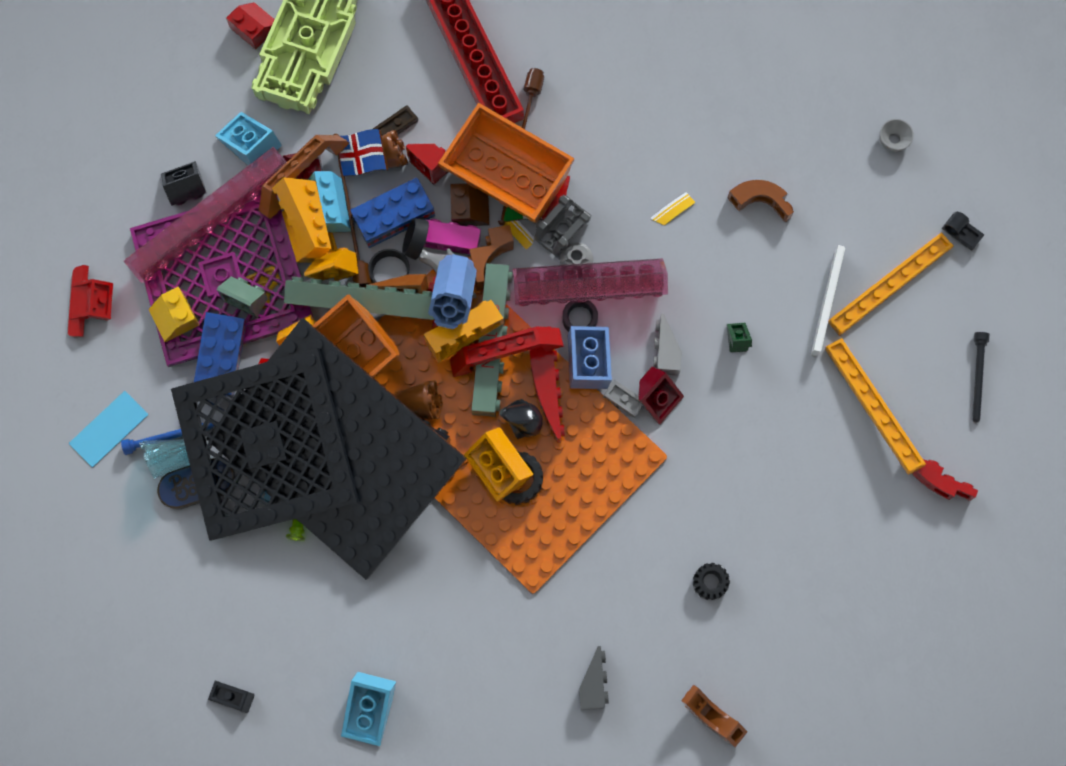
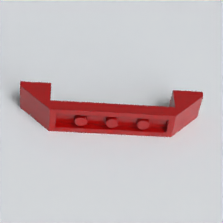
[450,326,564,378]

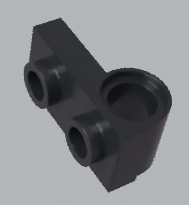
[941,211,984,251]

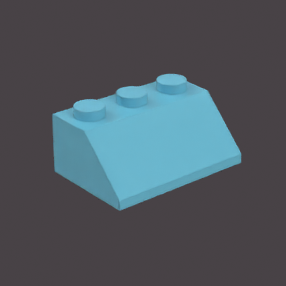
[308,171,351,232]

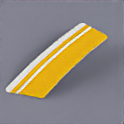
[651,193,695,225]
[503,220,534,249]

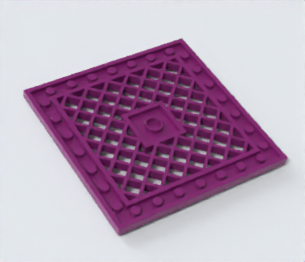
[130,189,314,367]

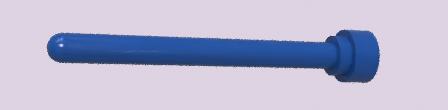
[121,423,215,455]

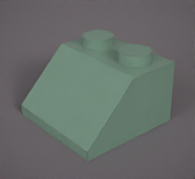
[217,276,268,318]

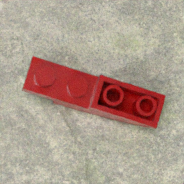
[912,459,978,501]

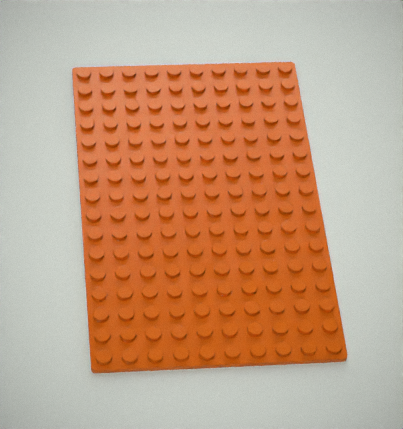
[374,269,667,594]

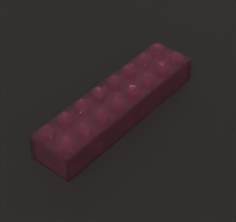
[513,258,668,306]

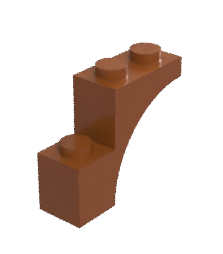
[467,225,514,291]

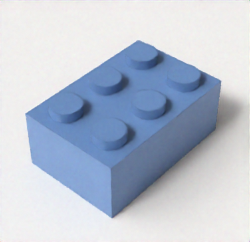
[567,326,612,389]

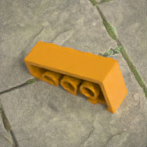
[272,177,332,259]
[424,300,504,363]

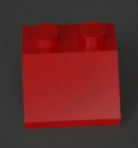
[226,2,275,49]
[406,144,448,185]

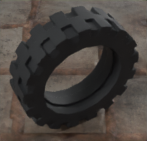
[502,451,543,505]

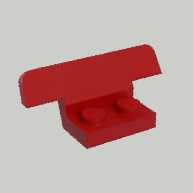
[68,265,113,337]

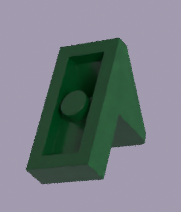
[727,323,752,353]

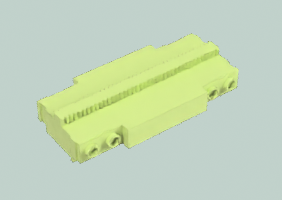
[252,0,358,114]

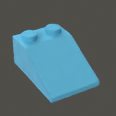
[215,112,282,170]
[341,672,396,746]

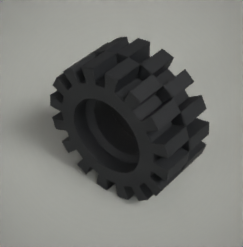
[693,563,730,600]

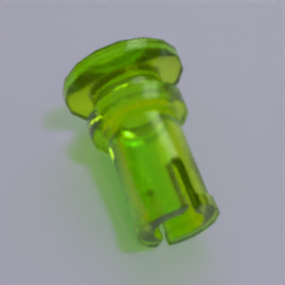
[286,519,305,541]

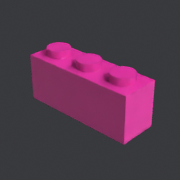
[424,219,481,255]

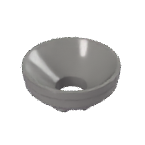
[879,119,914,152]
[559,242,593,276]

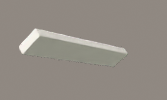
[811,245,845,357]

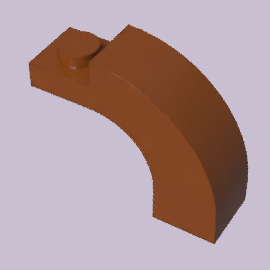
[727,180,794,222]
[681,685,748,748]

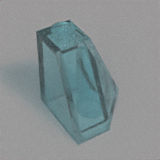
[139,439,189,479]

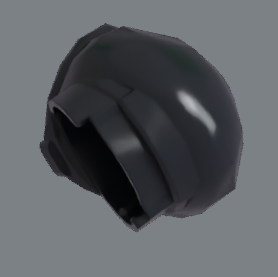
[499,399,543,439]

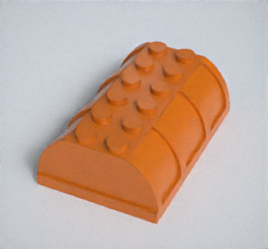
[438,103,574,223]
[312,294,399,378]

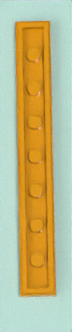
[828,232,954,336]
[825,338,926,475]

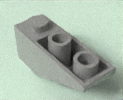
[653,314,682,375]

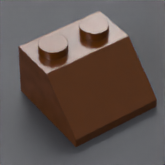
[450,183,489,226]

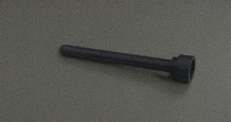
[972,332,990,423]

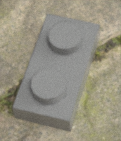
[603,380,643,418]

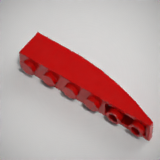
[528,326,565,443]

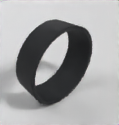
[402,218,429,260]
[368,249,410,283]

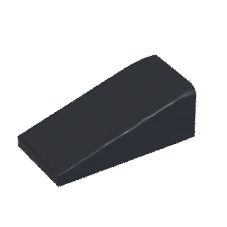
[208,680,255,713]

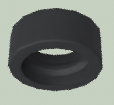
[562,298,598,332]

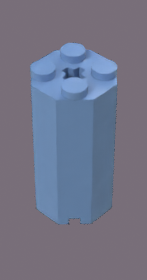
[428,254,477,329]

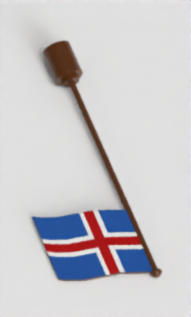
[333,129,388,288]

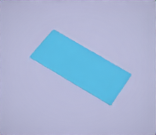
[69,391,148,467]

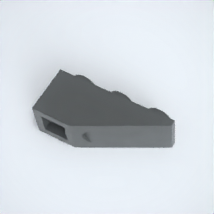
[579,646,609,710]

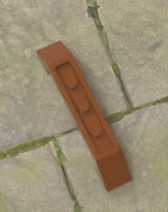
[259,135,349,219]

